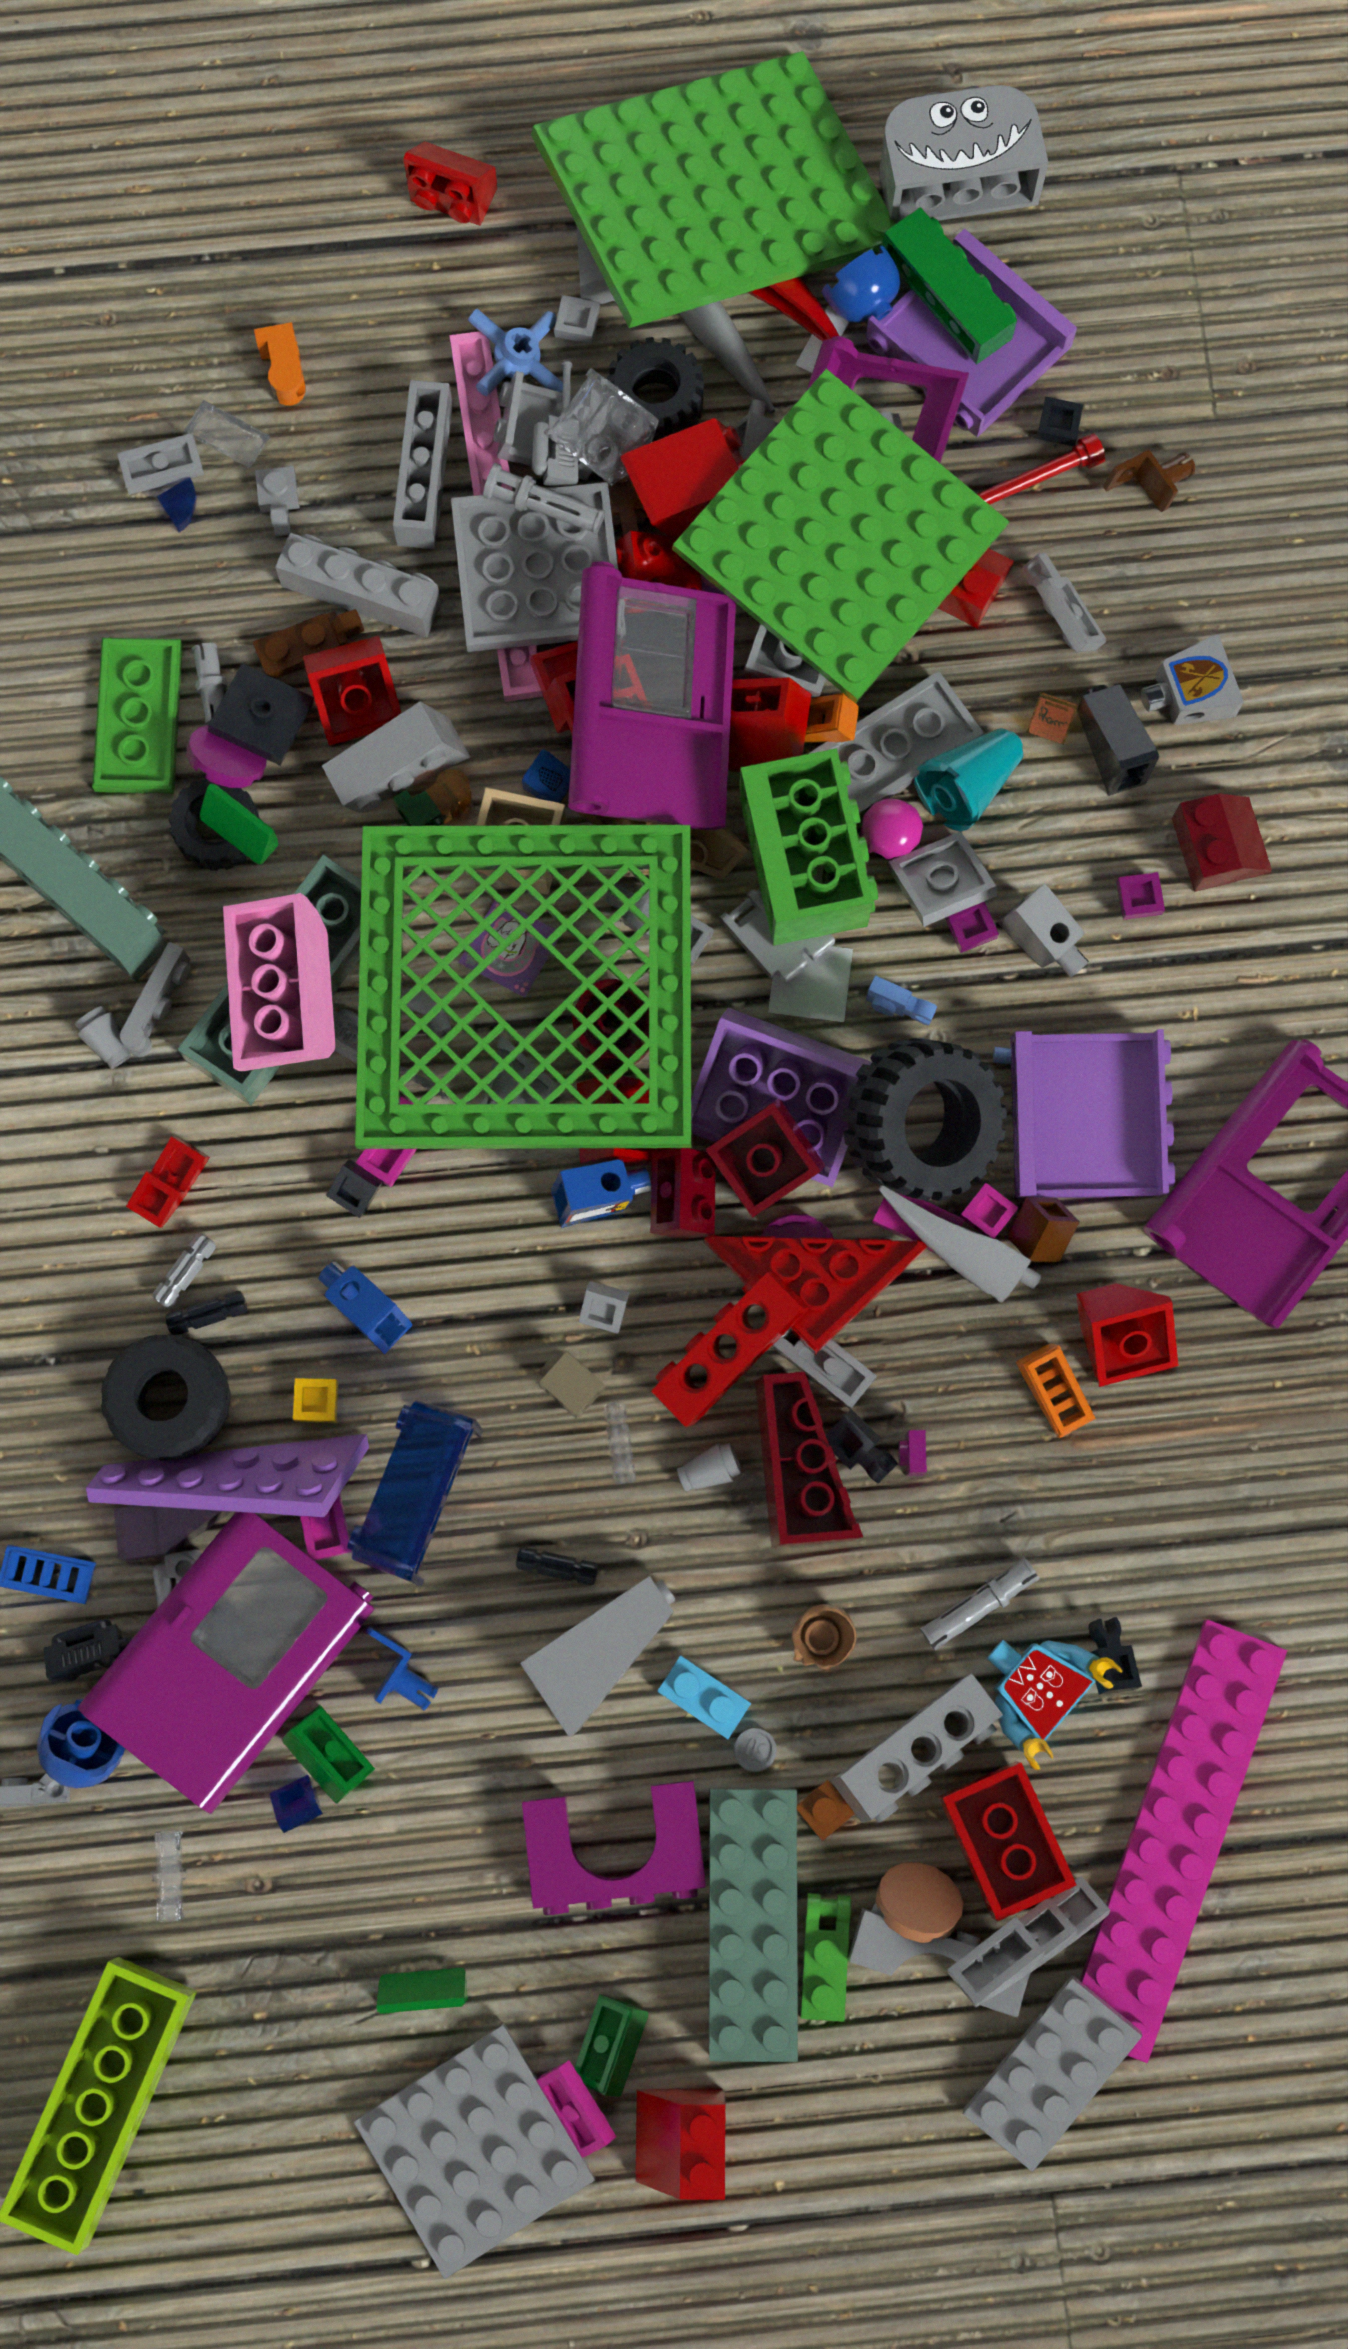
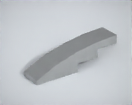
[947,1876,1110,2007]

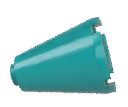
[914,728,1023,832]

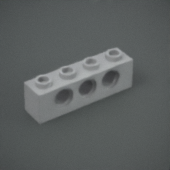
[393,380,453,549]
[831,1673,1003,1823]

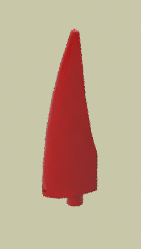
[748,277,839,342]

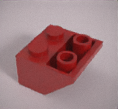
[403,141,498,226]
[728,677,812,772]

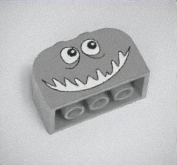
[879,85,1049,224]

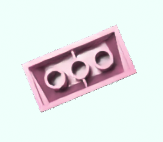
[223,893,335,1072]

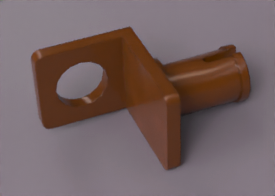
[1103,449,1195,512]

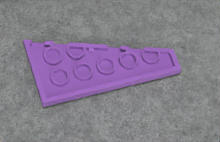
[86,1434,369,1517]

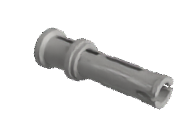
[483,463,605,535]

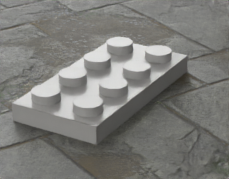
[808,671,984,817]
[963,1975,1142,2172]

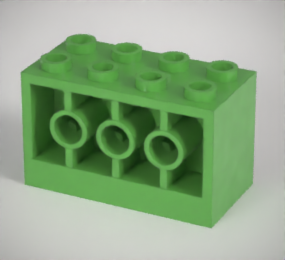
[739,748,878,946]

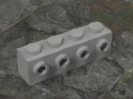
[275,533,441,638]

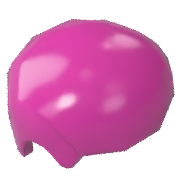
[859,798,923,860]

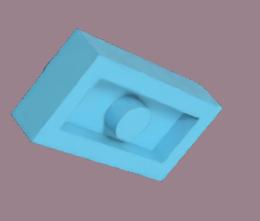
[657,1656,751,1739]

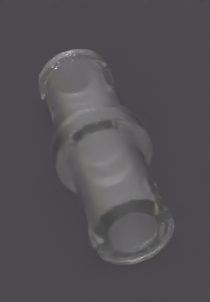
[152,1830,187,1922]

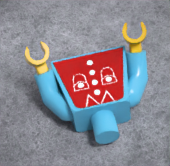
[987,1640,1122,1770]

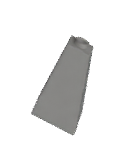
[520,1576,676,1736]

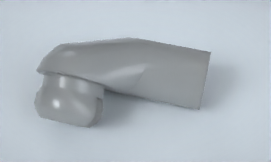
[402,987,452,1036]

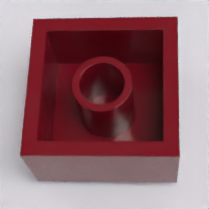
[705,1098,826,1218]

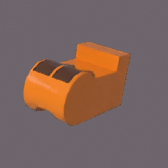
[254,322,306,406]

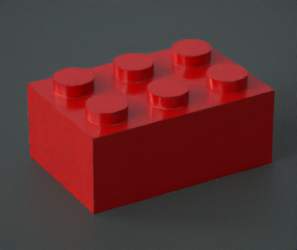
[938,1761,1077,1922]

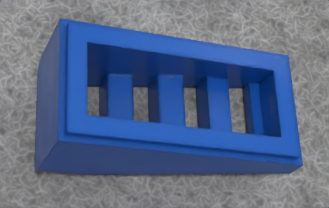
[0,1544,96,1604]

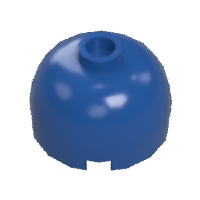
[821,246,900,323]
[37,1699,125,1789]

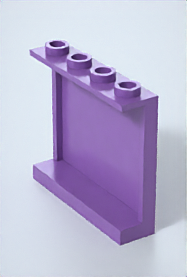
[866,228,1077,437]
[1010,1029,1175,1199]

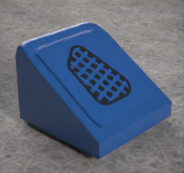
[522,749,570,803]

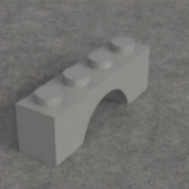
[848,1903,1030,2017]

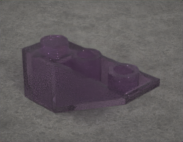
[114,1505,232,1562]

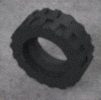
[168,778,260,871]

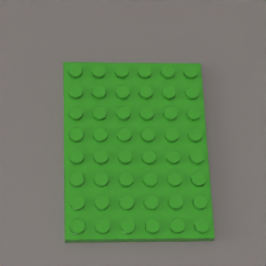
[531,51,895,328]

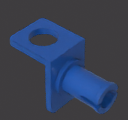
[366,1626,439,1711]

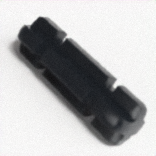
[165,1291,247,1335]
[515,1546,599,1585]

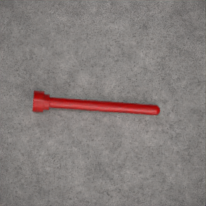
[977,433,1106,505]

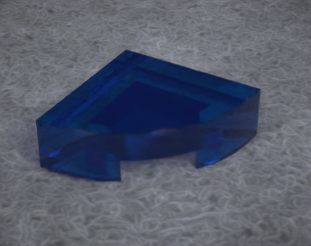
[156,477,197,533]

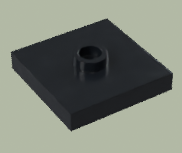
[207,663,314,766]

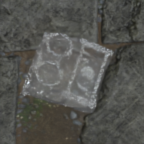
[544,368,659,486]

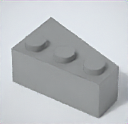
[322,702,470,813]

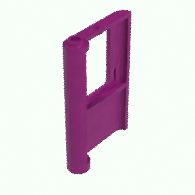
[1143,1039,1348,1329]

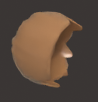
[792,1604,857,1670]

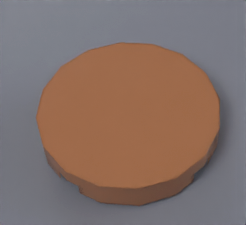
[876,1862,963,1943]

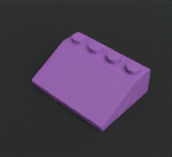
[691,1008,872,1187]

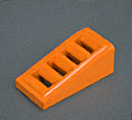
[804,693,859,743]
[1016,1343,1096,1438]

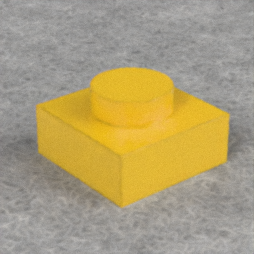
[293,1378,339,1423]

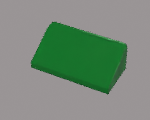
[200,783,279,865]
[282,1705,375,1804]
[377,1967,468,2014]
[574,1994,649,2097]

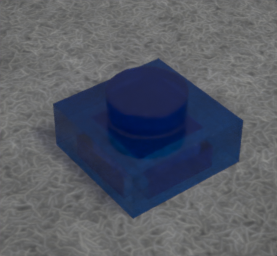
[269,1775,323,1833]

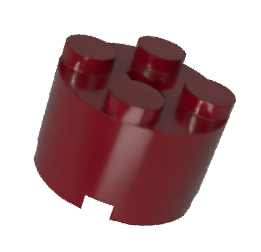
[572,979,649,1070]

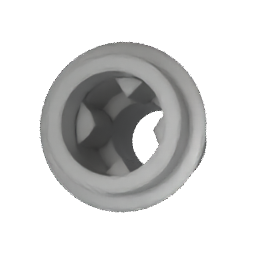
[75,1006,132,1069]
[677,1443,742,1492]

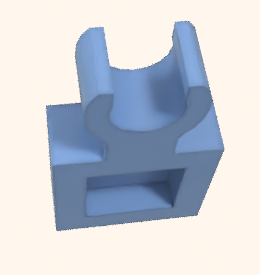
[866,975,937,1026]

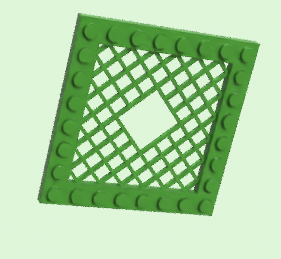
[355,825,691,1149]

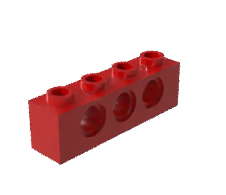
[651,1272,810,1427]

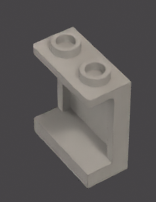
[493,371,607,480]

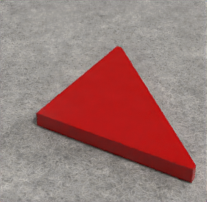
[704,1235,928,1355]

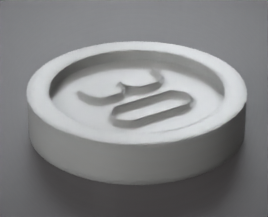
[734,1728,777,1772]

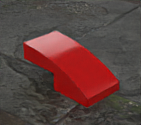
[126,1136,210,1228]

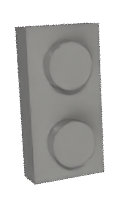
[117,433,205,495]

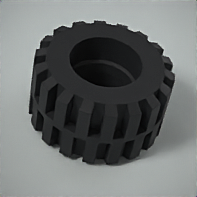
[606,337,704,446]

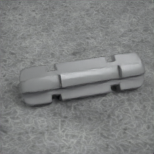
[153,1233,216,1309]

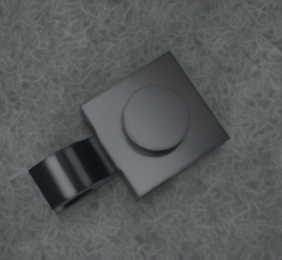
[825,1409,898,1484]

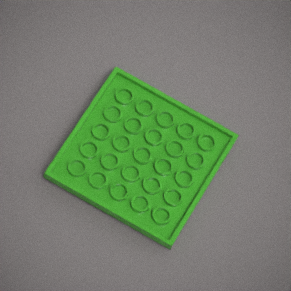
[672,369,1010,703]

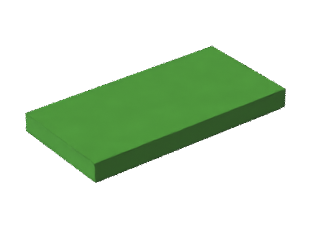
[92,638,183,794]

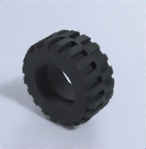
[842,1038,1007,1201]

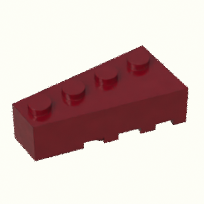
[755,1372,864,1548]

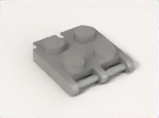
[718,889,835,983]

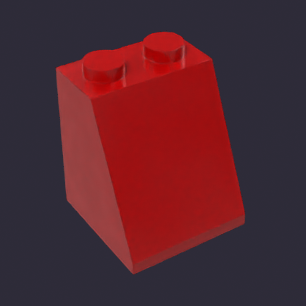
[620,418,747,538]
[635,2089,726,2200]

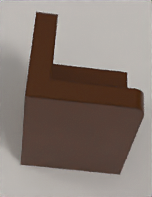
[1008,1197,1080,1262]

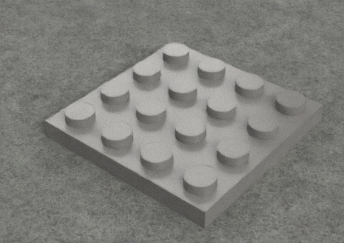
[451,482,625,652]
[354,2023,596,2280]

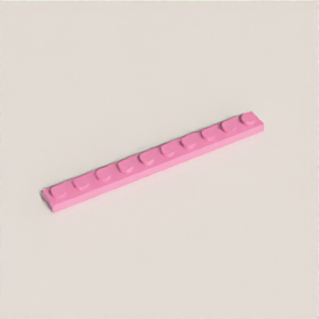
[449,331,543,702]

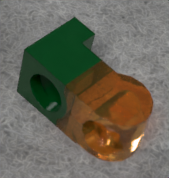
[393,770,472,826]

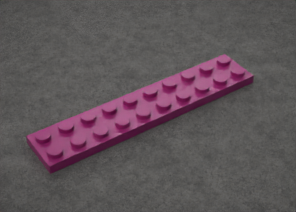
[1080,1619,1288,2063]

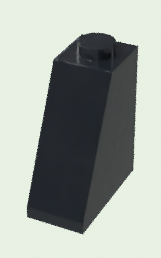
[1077,684,1159,796]

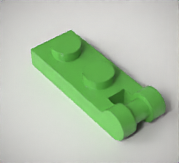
[800,1893,851,2022]

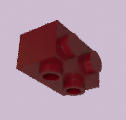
[650,1148,716,1240]

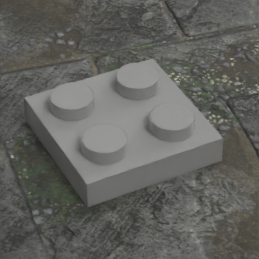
[888,832,997,927]

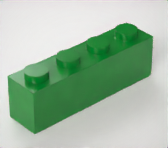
[882,207,1017,365]

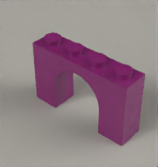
[522,1780,706,1915]

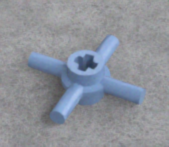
[468,308,563,396]

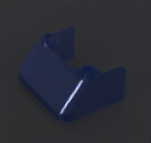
[347,1400,483,1587]

